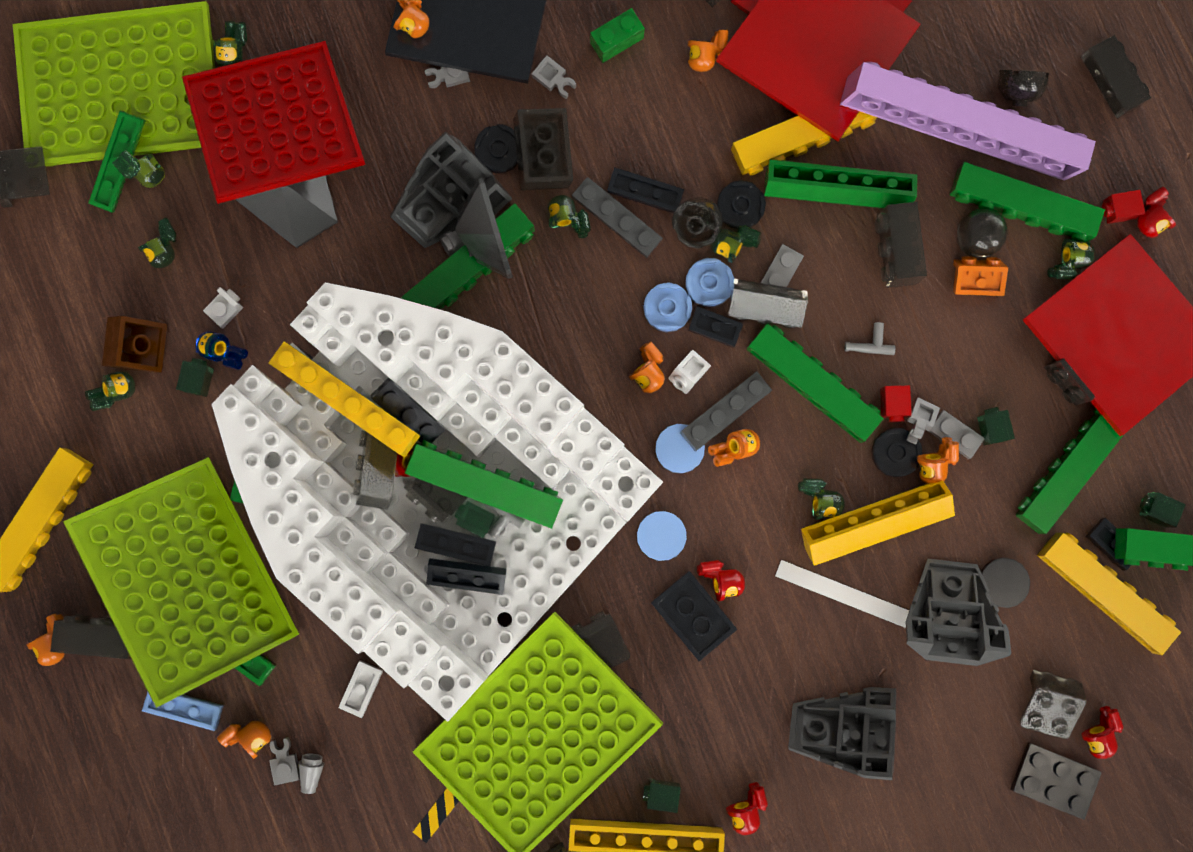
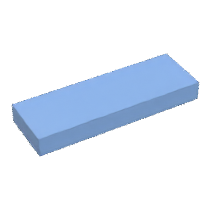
[142,691,224,731]

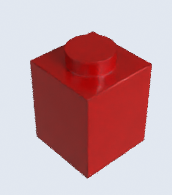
[1102,190,1146,224]
[880,385,911,422]

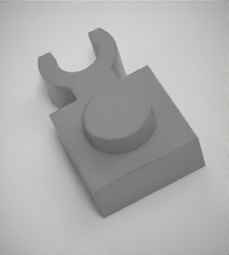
[532,56,576,99]
[425,67,470,88]
[269,737,300,786]

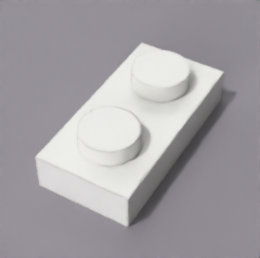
[339,660,383,718]

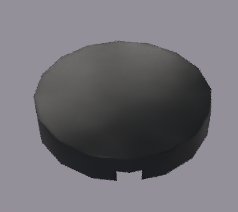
[474,124,523,173]
[717,180,766,230]
[872,428,923,477]
[981,558,1030,608]

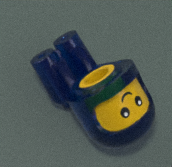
[195,331,248,370]

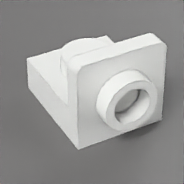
[203,287,243,328]
[668,350,711,394]

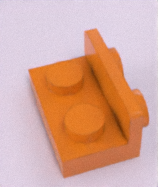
[953,256,1008,296]

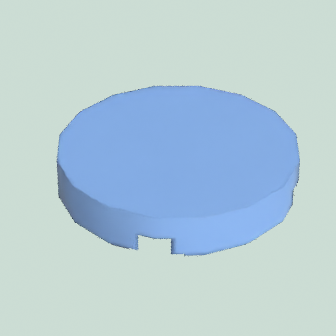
[685,258,734,307]
[643,283,693,332]
[655,424,705,473]
[637,511,687,561]

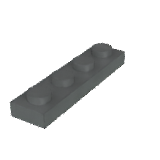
[572,177,663,258]
[680,371,772,452]

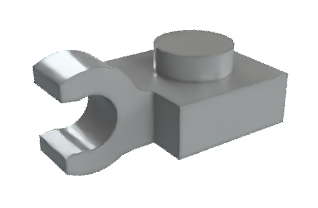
[907,397,940,445]

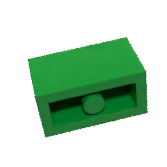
[590,8,645,63]

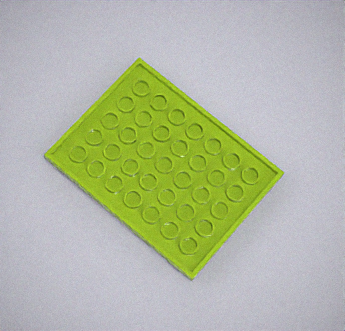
[13,1,215,168]
[63,457,299,708]
[413,612,663,852]

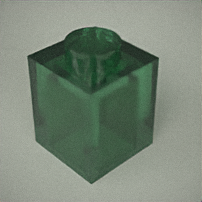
[176,358,214,397]
[977,407,1015,446]
[1139,492,1186,528]
[454,501,496,538]
[642,779,681,813]

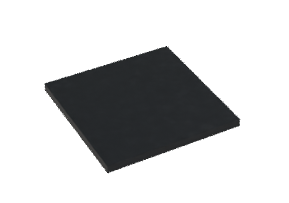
[385,0,547,84]

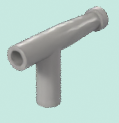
[844,322,895,355]
[488,505,525,539]

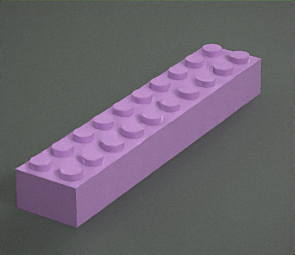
[840,62,1096,181]

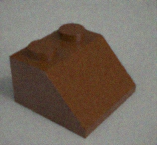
[102,316,167,373]

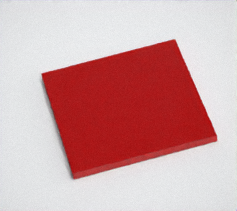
[716,0,921,142]
[182,41,365,204]
[1023,234,1193,436]

